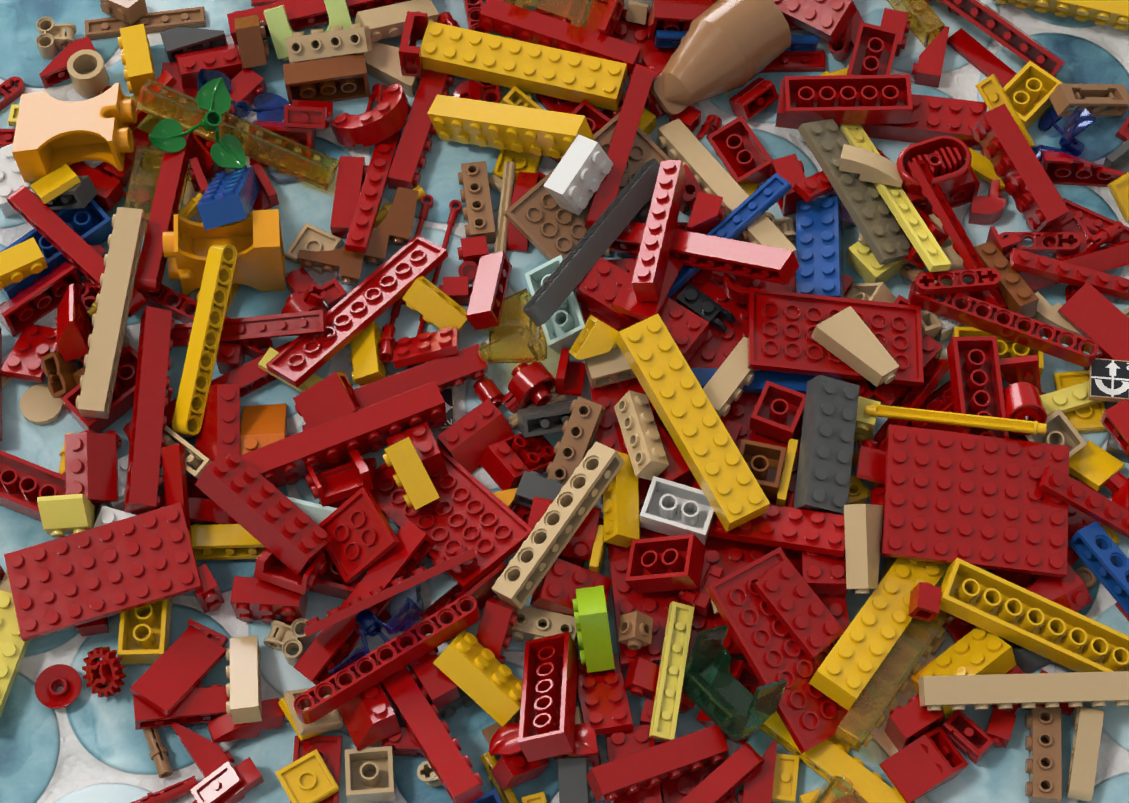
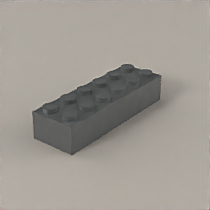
[793,375,860,515]

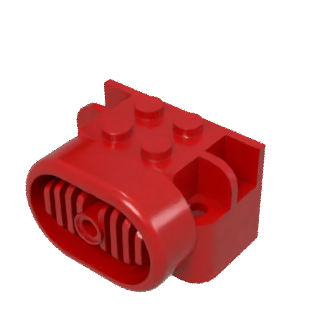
[893,136,980,220]

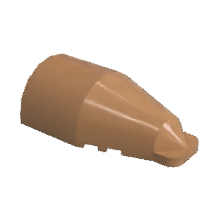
[650,0,792,115]

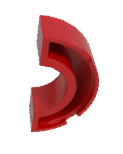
[329,82,411,148]

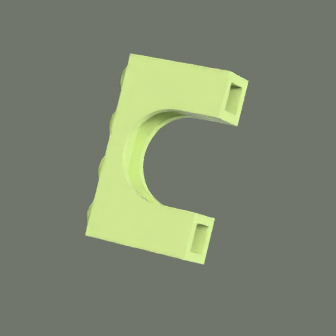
[264,0,353,61]

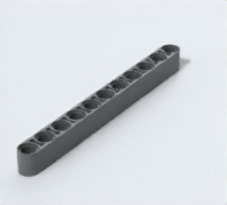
[523,158,660,327]

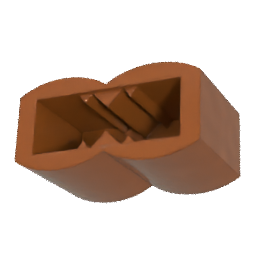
[42,352,77,398]

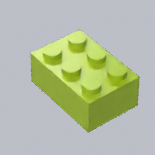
[572,585,615,673]

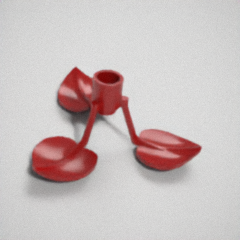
[489,723,599,760]

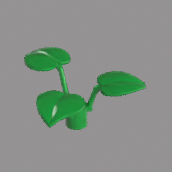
[149,77,246,169]

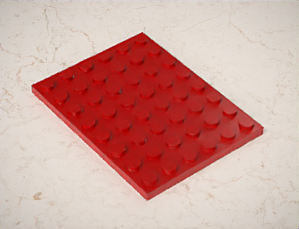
[881,424,1069,578]

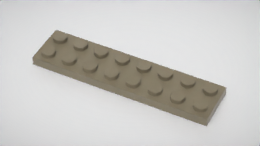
[798,119,912,265]

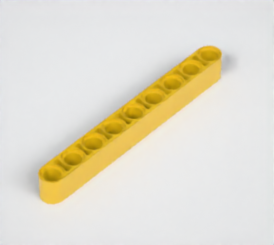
[172,244,237,435]

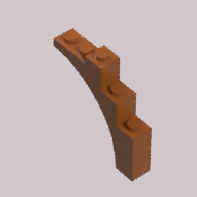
[296,187,419,285]

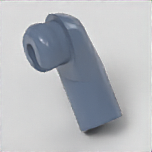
[268,163,297,183]

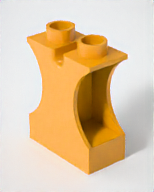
[12,83,137,182]
[163,209,286,296]

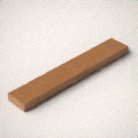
[85,6,206,40]

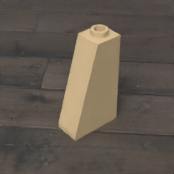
[347,42,424,97]
[811,306,899,387]
[844,504,883,594]

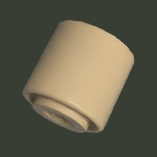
[67,49,109,98]

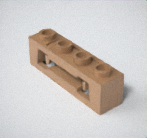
[1049,83,1129,117]

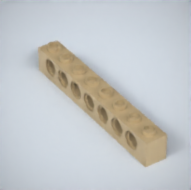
[491,442,625,610]

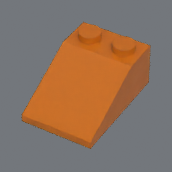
[240,403,287,455]

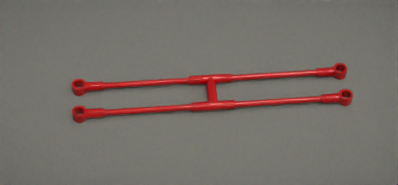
[389,195,462,369]

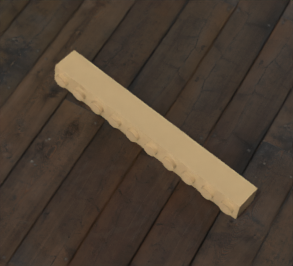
[657,118,797,257]
[76,207,147,419]
[918,671,1129,711]

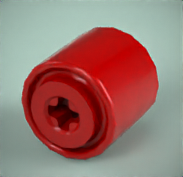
[1003,382,1047,435]

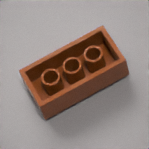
[283,53,370,105]

